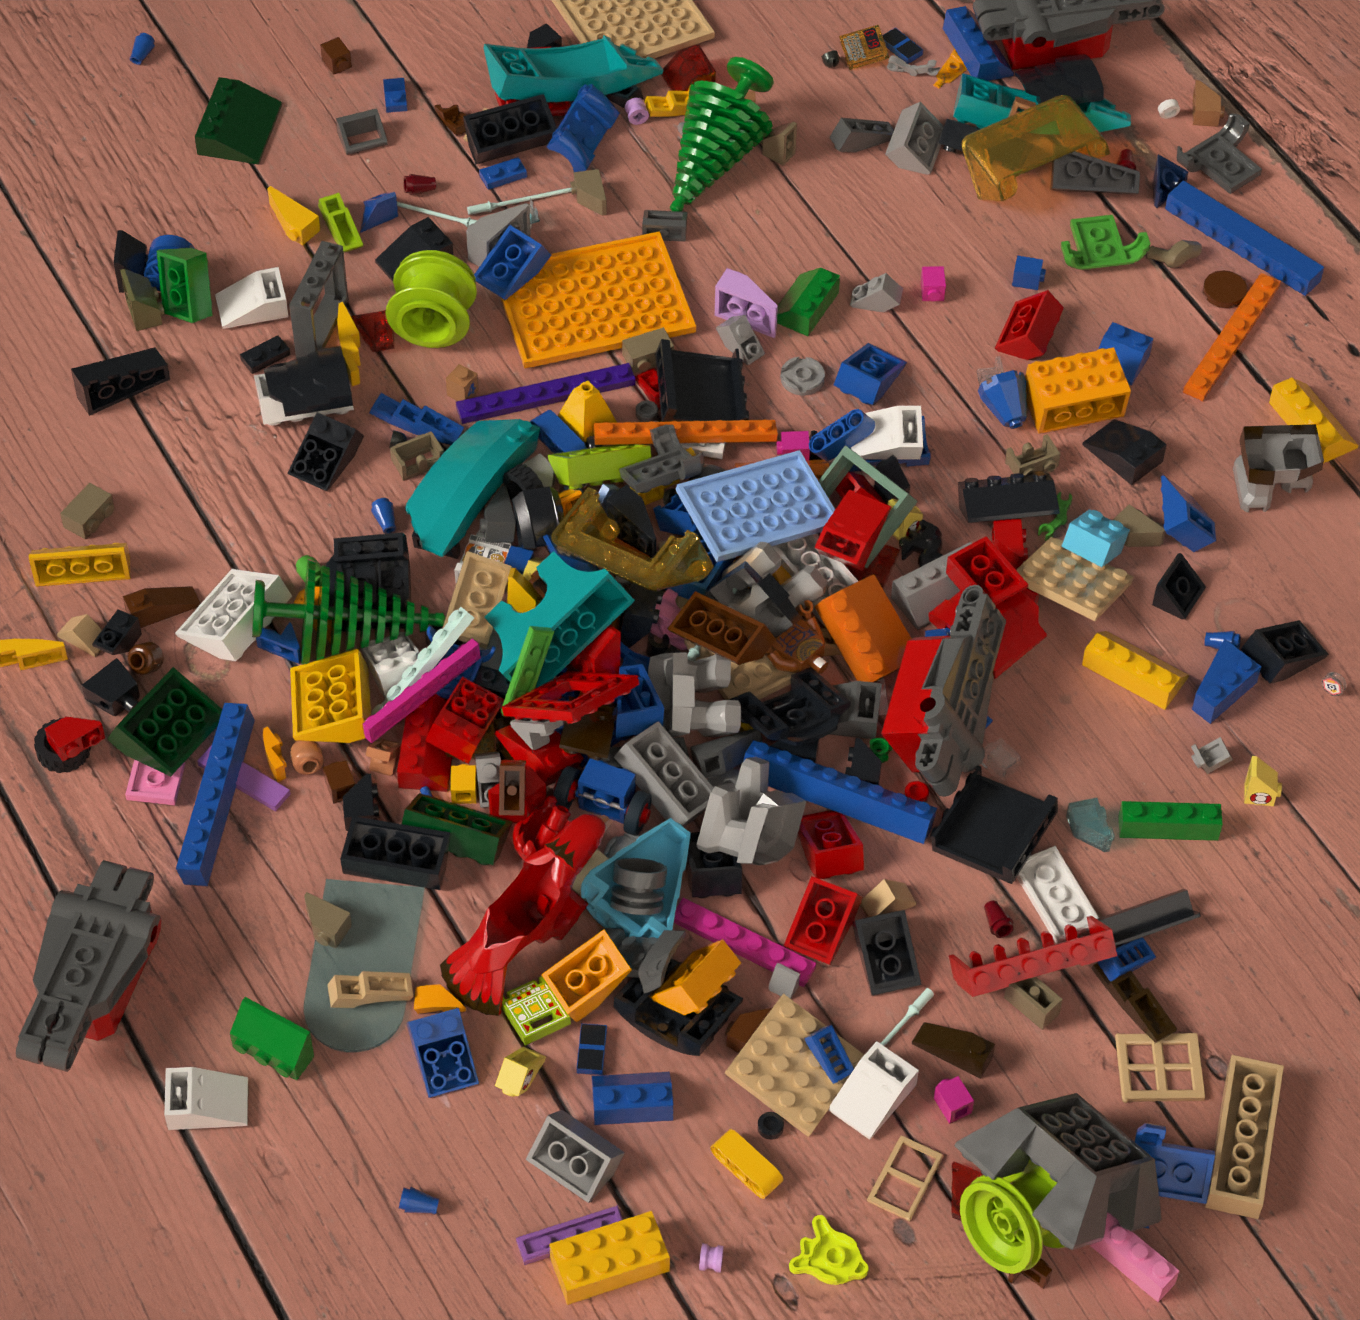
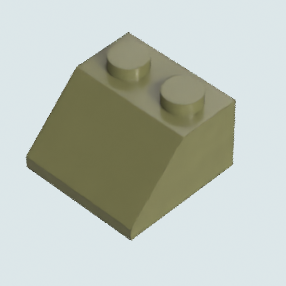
[120,269,165,331]

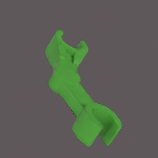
[1038,492,1072,541]

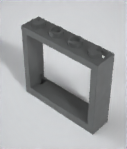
[289,241,349,358]

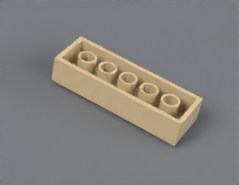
[1205,1055,1284,1219]

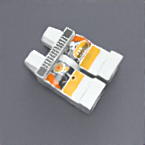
[454,529,512,583]

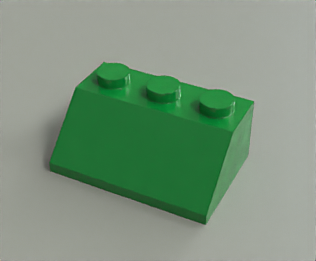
[156,248,213,323]
[777,267,840,336]
[230,997,314,1080]

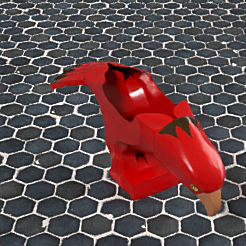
[440,814,612,1016]

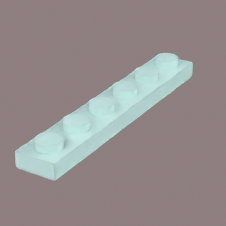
[371,607,474,715]

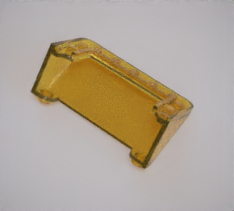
[962,95,1111,201]
[551,487,714,591]

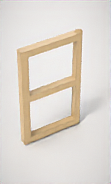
[867,1135,944,1221]

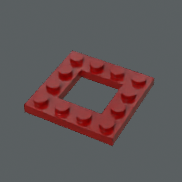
[502,671,640,723]

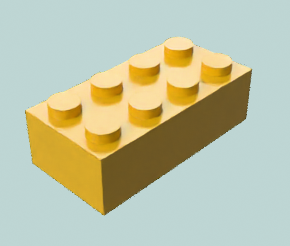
[549,1211,670,1305]

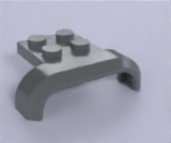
[1177,113,1262,194]
[619,425,704,493]

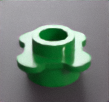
[869,738,893,763]

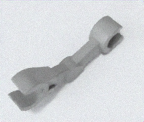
[887,55,940,76]

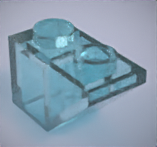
[1066,798,1114,852]

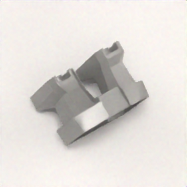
[648,652,741,738]
[697,757,806,866]

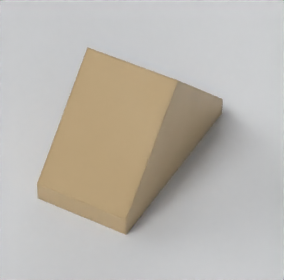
[57,614,102,657]
[860,879,916,917]

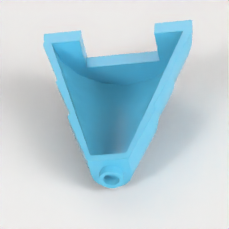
[581,818,691,938]

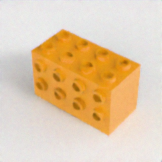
[1025,347,1131,434]

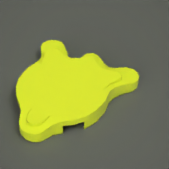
[789,1215,869,1285]

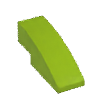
[318,193,363,253]

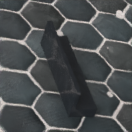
[1097,889,1201,947]

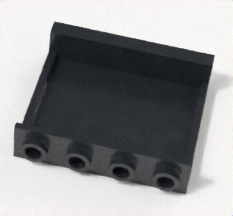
[655,339,749,422]
[930,765,1058,884]

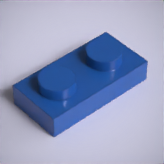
[479,157,527,190]

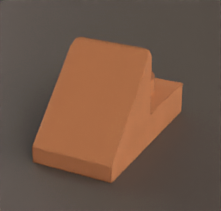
[366,738,401,776]

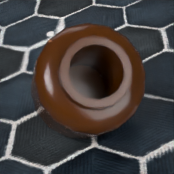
[127,642,164,675]

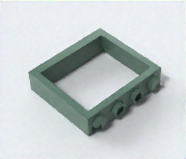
[817,445,918,568]

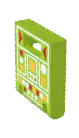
[502,976,571,1046]

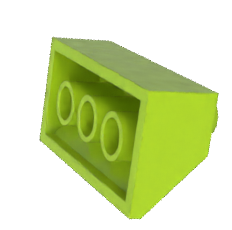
[548,444,651,489]

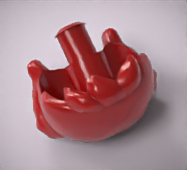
[513,795,571,861]

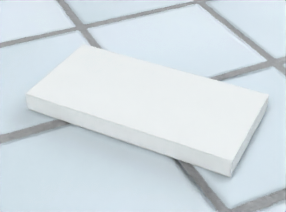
[1017,846,1099,944]

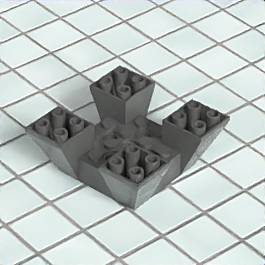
[954,1093,1162,1250]

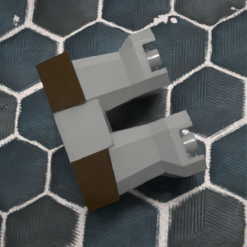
[1233,424,1324,512]

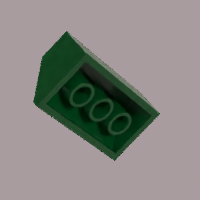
[402,793,512,865]

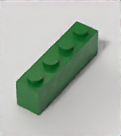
[1118,801,1223,841]

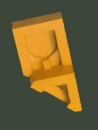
[414,984,466,1014]

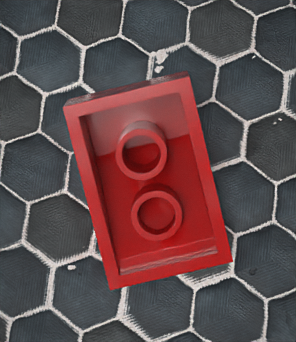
[946,536,1029,605]
[495,725,584,787]
[798,810,864,879]
[783,876,863,965]

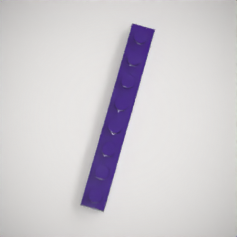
[456,363,636,424]

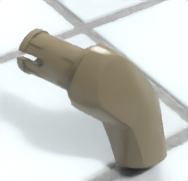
[1147,240,1202,268]

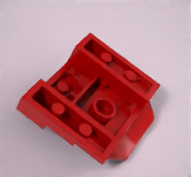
[929,591,1047,679]

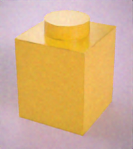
[451,764,477,804]

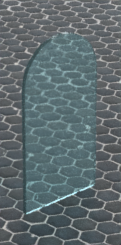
[303,879,425,1053]

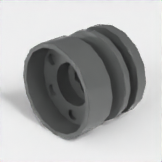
[610,858,667,915]

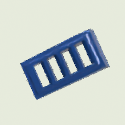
[1098,937,1156,982]
[804,1025,854,1084]

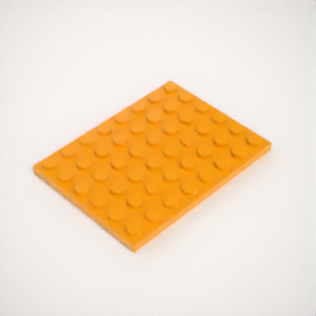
[500,231,696,369]

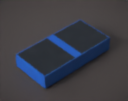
[880,28,923,64]
[577,1023,607,1075]

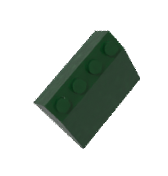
[195,77,282,165]
[107,667,222,777]

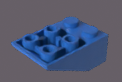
[1161,475,1216,552]
[406,1008,479,1098]

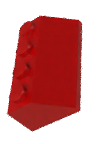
[397,694,453,792]

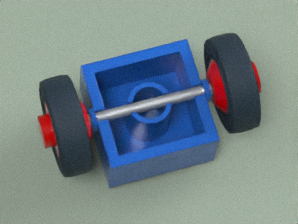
[553,758,652,836]

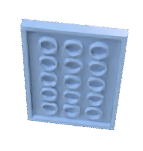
[676,450,835,562]

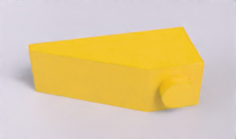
[267,186,320,245]

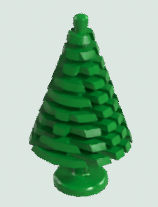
[670,57,774,212]
[252,559,445,664]

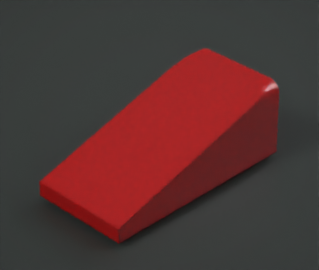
[634,369,661,410]

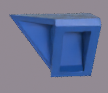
[360,192,398,233]

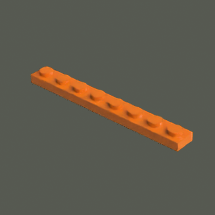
[1183,273,1281,401]
[593,419,778,445]

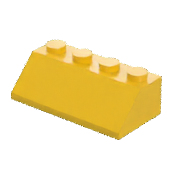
[1269,377,1359,463]
[29,543,130,587]
[1082,631,1189,710]

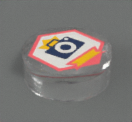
[1321,672,1347,696]

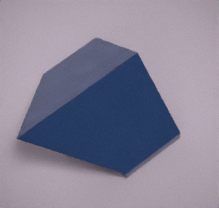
[1152,154,1189,208]

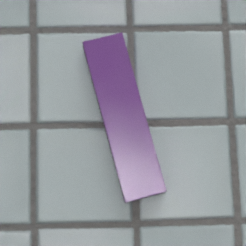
[197,745,291,812]
[516,1205,623,1265]

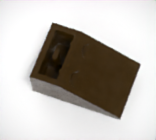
[559,696,617,760]

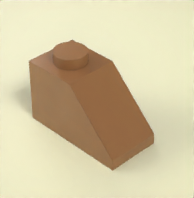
[1193,80,1225,127]

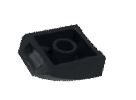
[512,486,569,549]

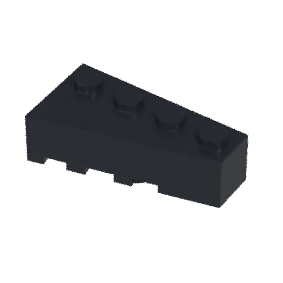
[1050,145,1140,195]
[71,347,170,416]

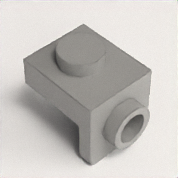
[1191,737,1233,774]

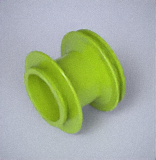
[386,250,477,348]
[960,1160,1064,1274]

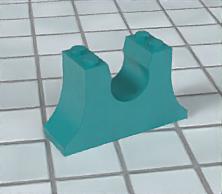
[484,551,635,688]

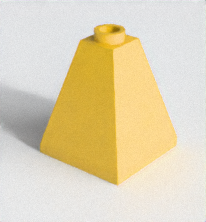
[558,380,617,444]

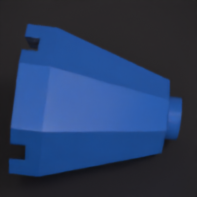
[978,370,1027,429]

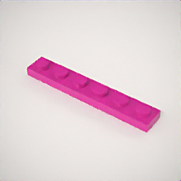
[363,639,481,743]
[674,898,816,987]

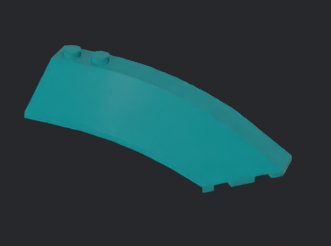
[483,35,664,102]
[953,73,1131,138]
[405,419,540,557]

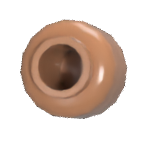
[290,741,324,775]

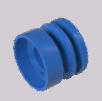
[144,235,195,292]

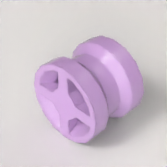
[625,98,649,125]
[699,1243,724,1273]

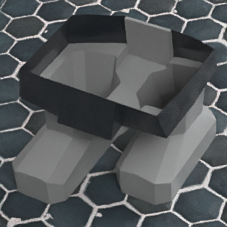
[706,542,828,638]

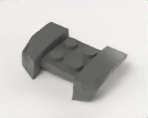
[600,928,686,994]

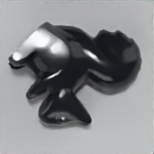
[899,519,943,567]

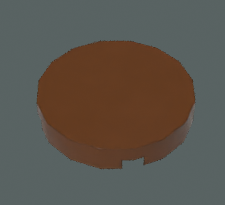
[1203,270,1247,308]

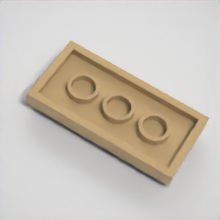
[442,551,512,649]

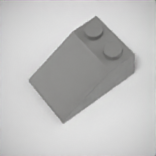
[466,203,531,267]

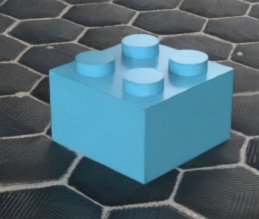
[1061,509,1130,567]

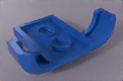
[1135,1123,1215,1229]

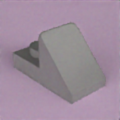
[510,718,563,750]

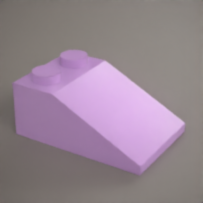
[715,268,778,338]

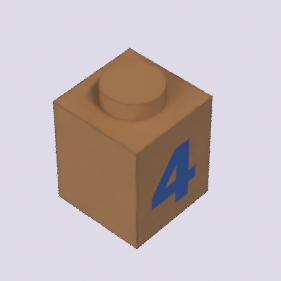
[446,364,478,401]

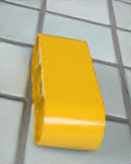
[710,1129,784,1199]

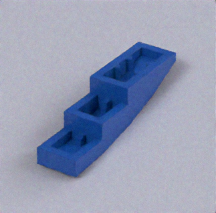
[369,393,465,445]

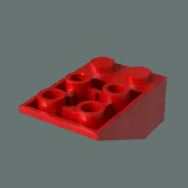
[814,490,892,571]
[425,677,505,764]

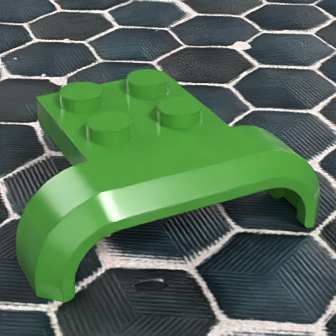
[1061,215,1150,270]

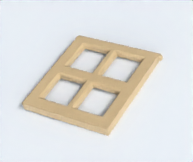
[1115,1033,1205,1103]

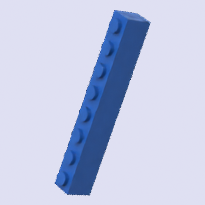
[1165,180,1324,296]
[176,703,255,886]
[743,740,937,844]

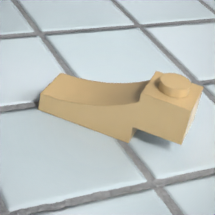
[327,971,413,1008]

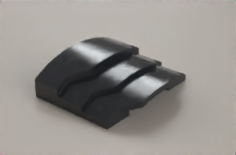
[1015,54,1104,109]
[264,346,353,417]
[326,532,411,632]
[729,667,851,746]
[613,958,743,1056]

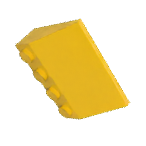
[290,649,371,743]

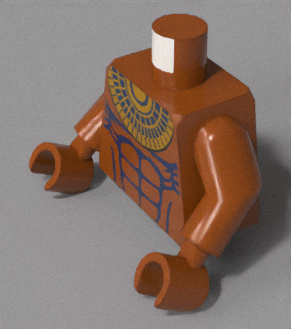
[765,600,828,674]

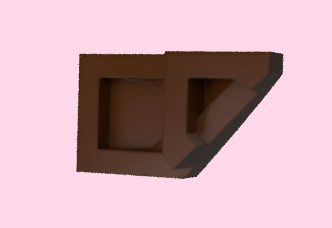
[434,104,466,136]

